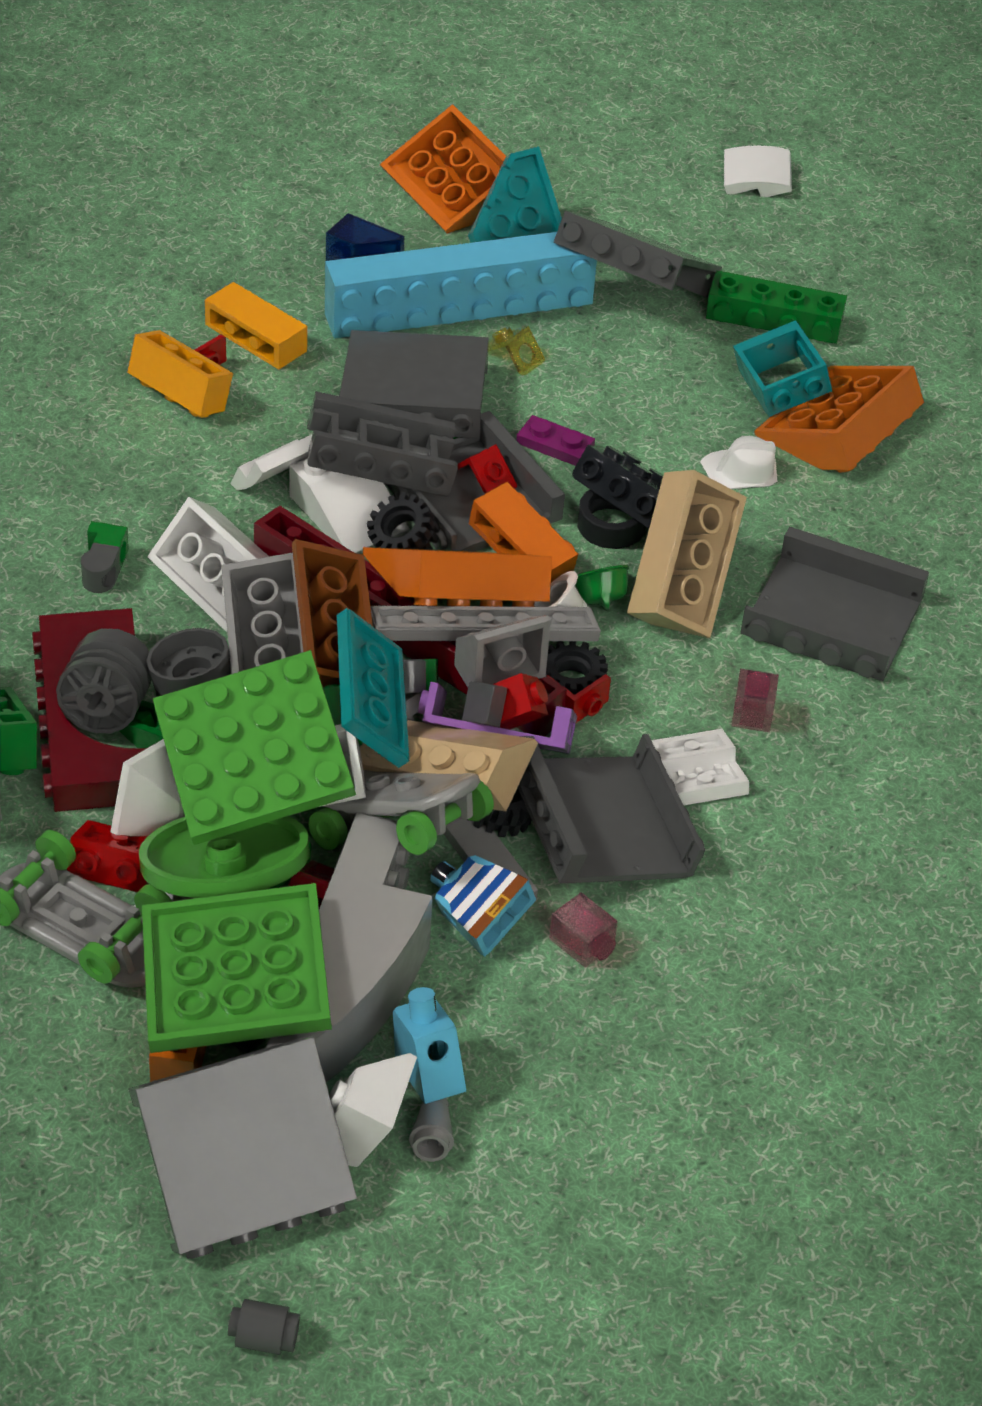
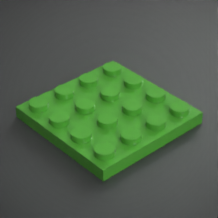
[152,650,356,845]
[142,883,332,1053]

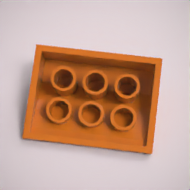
[380,104,506,233]
[754,366,924,473]
[363,547,552,607]

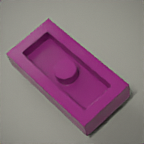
[516,415,595,466]

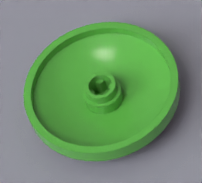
[139,816,310,898]

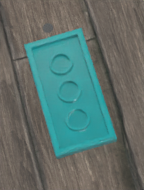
[337,608,410,768]

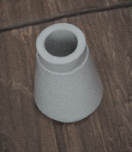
[409,1098,454,1162]

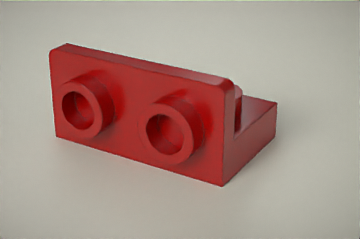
[67,820,149,892]

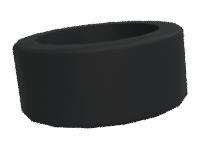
[577,490,646,549]

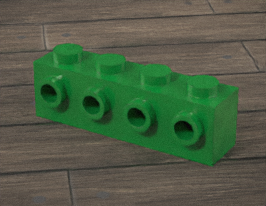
[706,270,847,344]

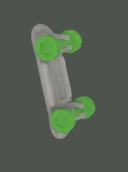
[309,770,494,855]
[0,830,172,988]

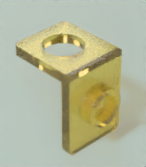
[488,326,545,375]

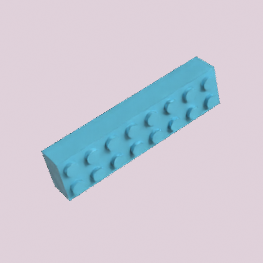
[325,232,597,339]

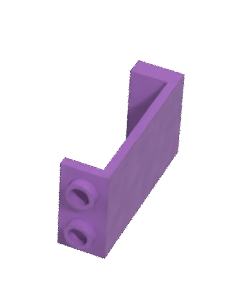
[418,682,577,754]

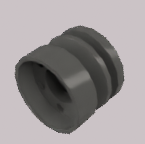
[146,628,231,697]
[56,629,152,734]

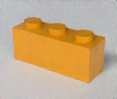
[205,282,308,370]
[127,330,233,418]

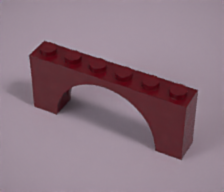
[32,608,147,812]

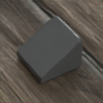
[462,681,508,728]

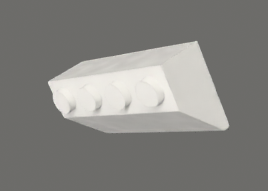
[147,497,269,632]

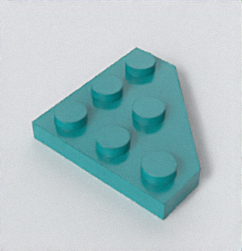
[468,146,562,243]

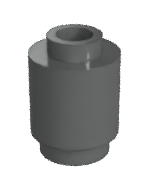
[228,1299,300,1355]

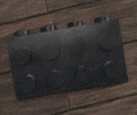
[572,445,663,528]

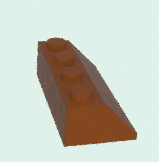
[292,539,373,687]

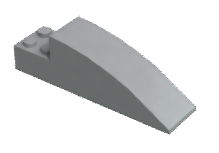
[266,812,433,1082]

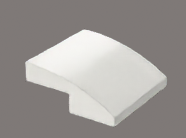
[724,145,792,197]
[230,434,312,490]
[651,729,749,806]

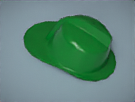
[575,565,629,611]

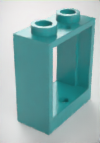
[733,320,832,417]

